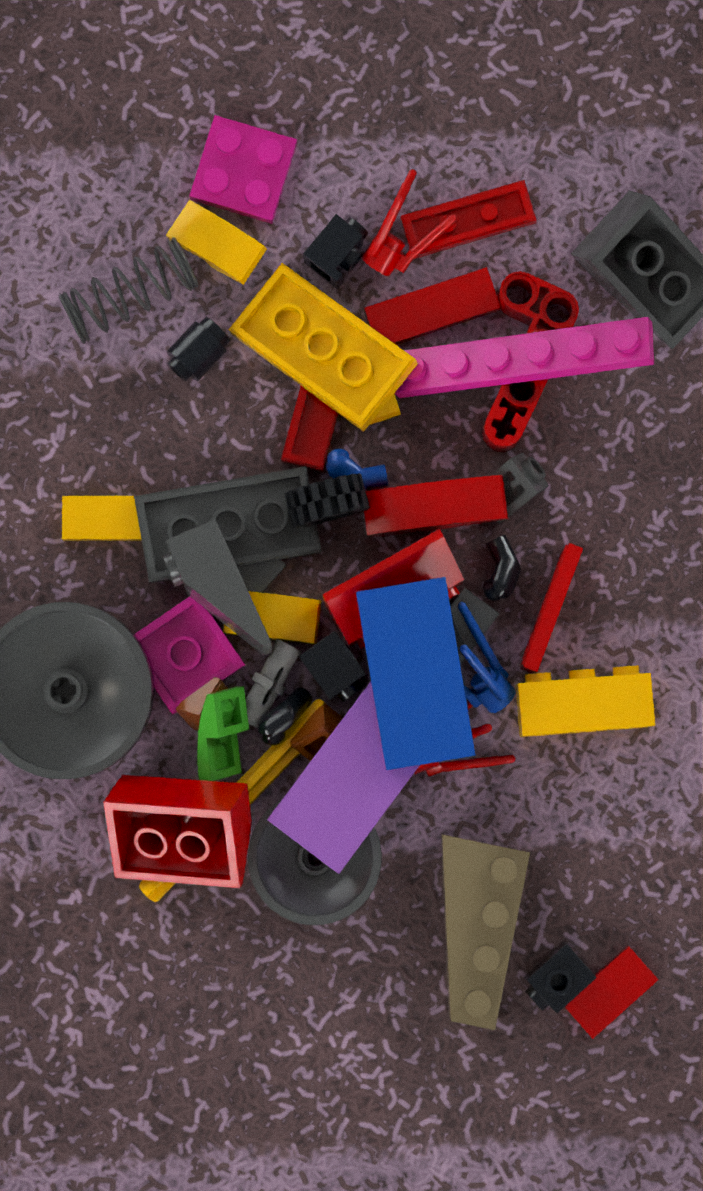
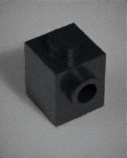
[524,942,597,1013]

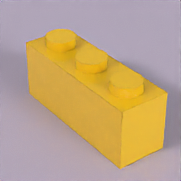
[515,665,656,737]

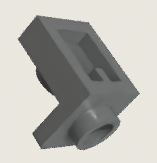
[490,452,549,524]

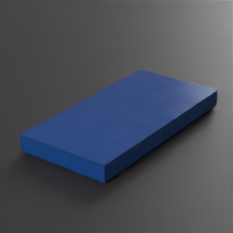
[356,577,476,770]

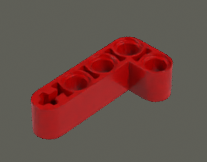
[482,271,579,453]

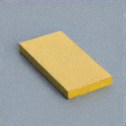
[228,263,418,432]

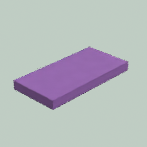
[267,681,420,874]

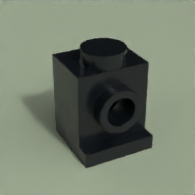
[303,214,369,290]

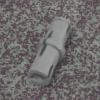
[246,639,302,728]

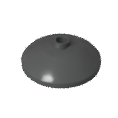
[248,799,382,925]

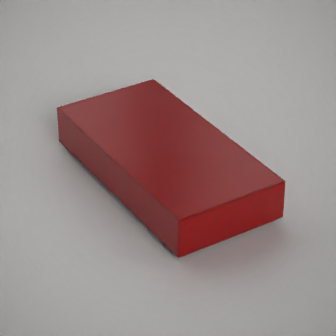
[281,386,339,472]
[565,945,659,1039]

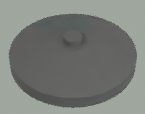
[0,602,154,779]

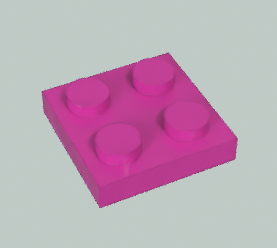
[189,115,297,224]
[134,596,246,715]

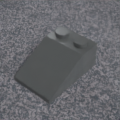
[571,190,703,349]
[162,519,272,656]

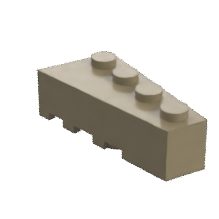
[441,834,530,1030]

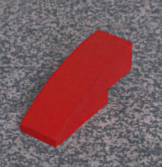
[364,475,508,537]

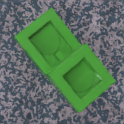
[197,686,249,781]

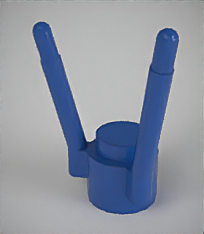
[458,602,516,713]

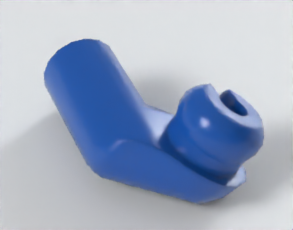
[326,449,388,490]

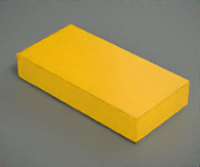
[62,496,142,541]

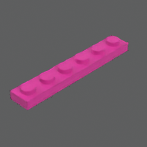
[395,317,654,398]

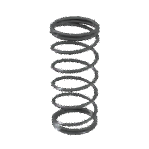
[58,237,199,344]

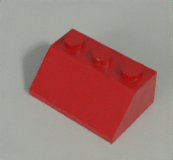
[322,529,464,649]
[103,775,252,888]

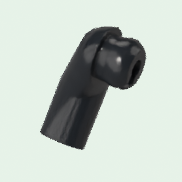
[483,535,521,601]
[258,687,312,745]

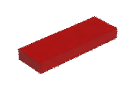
[400,180,537,259]
[364,267,501,345]
[519,543,583,673]

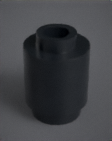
[166,317,231,382]

